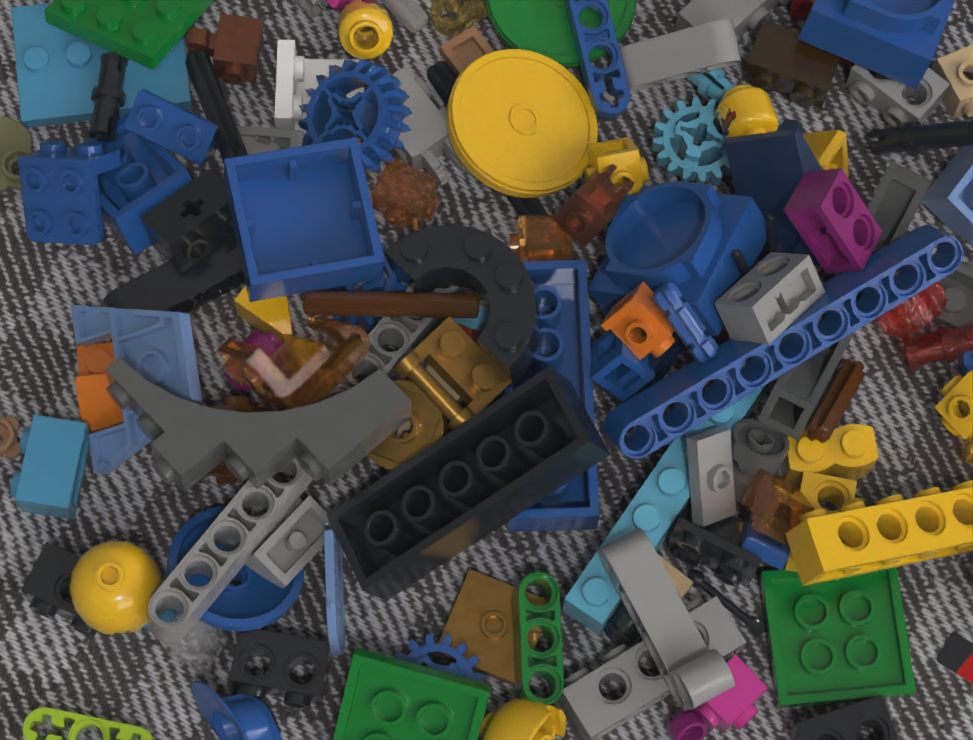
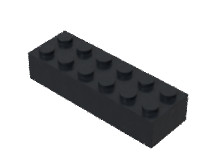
[326,366,610,601]

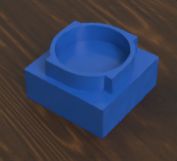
[798,0,955,89]
[224,137,385,302]
[588,181,767,336]

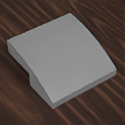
[219,474,333,589]

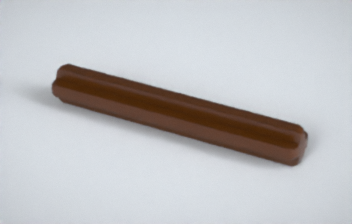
[303,290,480,319]

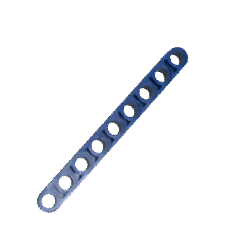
[603,225,964,459]

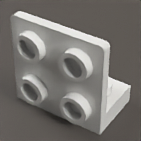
[274,40,364,140]

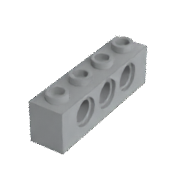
[559,596,746,740]

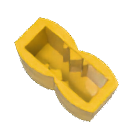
[781,424,879,487]

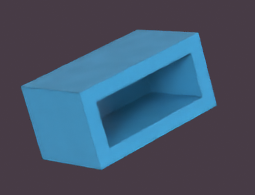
[11,415,92,520]

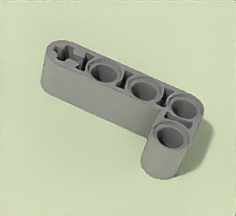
[598,528,735,711]

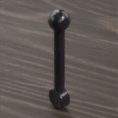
[688,570,766,637]

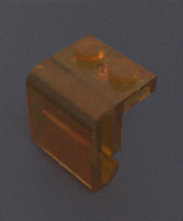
[217,316,370,410]

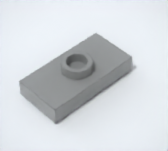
[686,426,736,527]

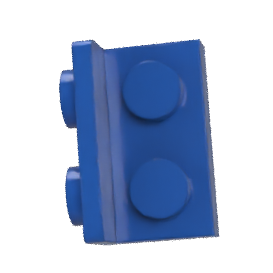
[124,89,218,165]

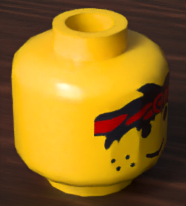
[338,0,393,60]
[716,84,779,140]

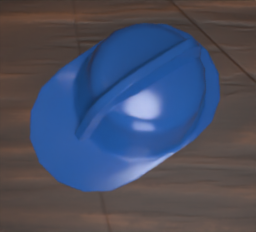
[191,681,281,740]

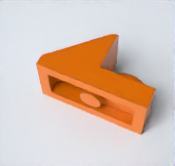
[75,342,123,433]

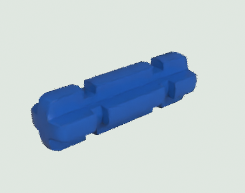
[652,282,718,363]

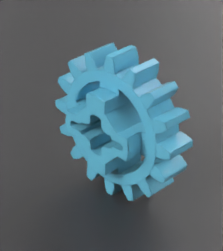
[651,97,732,186]

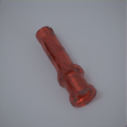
[901,324,973,373]

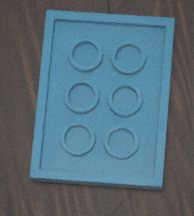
[11,3,192,128]

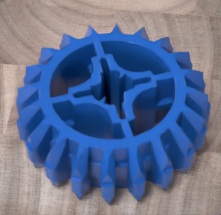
[297,60,413,175]

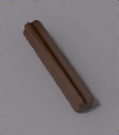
[806,359,864,443]

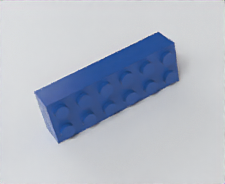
[502,260,599,532]

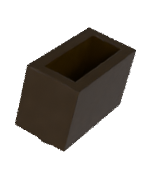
[743,20,840,108]

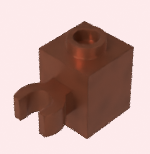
[186,13,263,84]
[552,164,634,248]

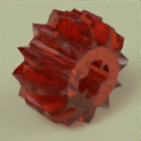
[875,272,948,338]

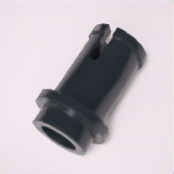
[604,604,638,645]

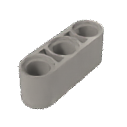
[619,19,741,92]

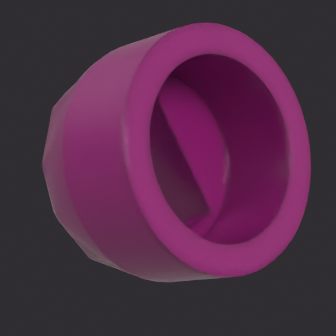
[666,709,707,740]

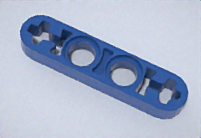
[564,0,630,120]

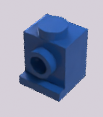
[591,329,655,402]

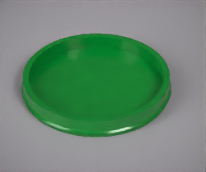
[485,0,637,69]

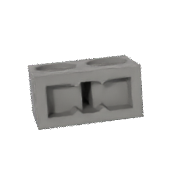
[845,64,950,128]
[714,252,825,344]

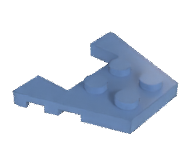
[71,305,202,474]

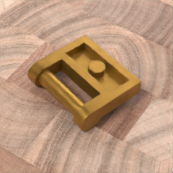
[394,316,512,430]

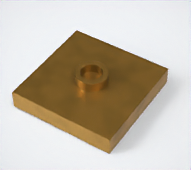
[435,569,546,686]

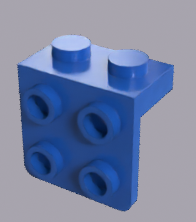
[18,140,121,245]

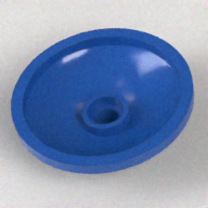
[167,506,304,631]

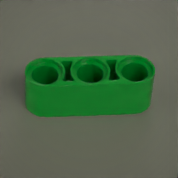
[512,572,564,705]

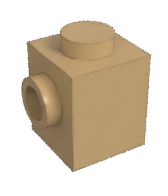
[932,44,973,119]

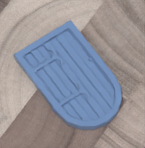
[324,530,345,656]

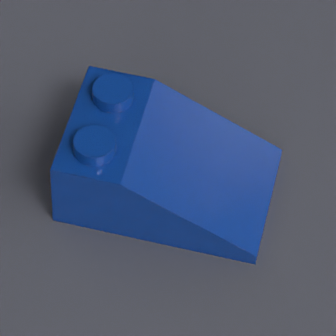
[86,113,193,255]

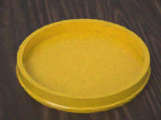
[446,49,598,198]

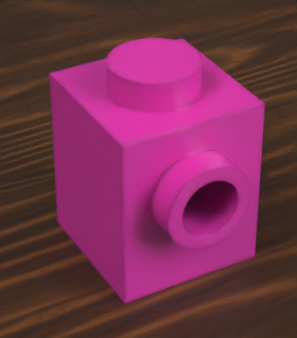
[694,654,768,733]

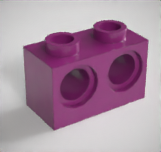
[784,168,882,273]

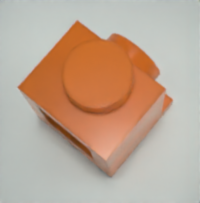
[601,281,675,360]

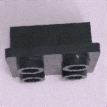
[667,501,762,588]

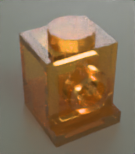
[742,468,815,546]

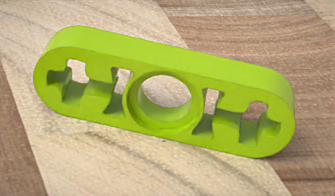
[23,707,154,740]

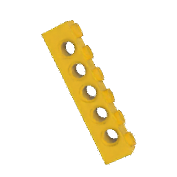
[785,480,973,586]

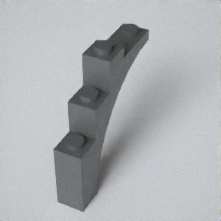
[758,161,932,440]
[105,357,411,492]

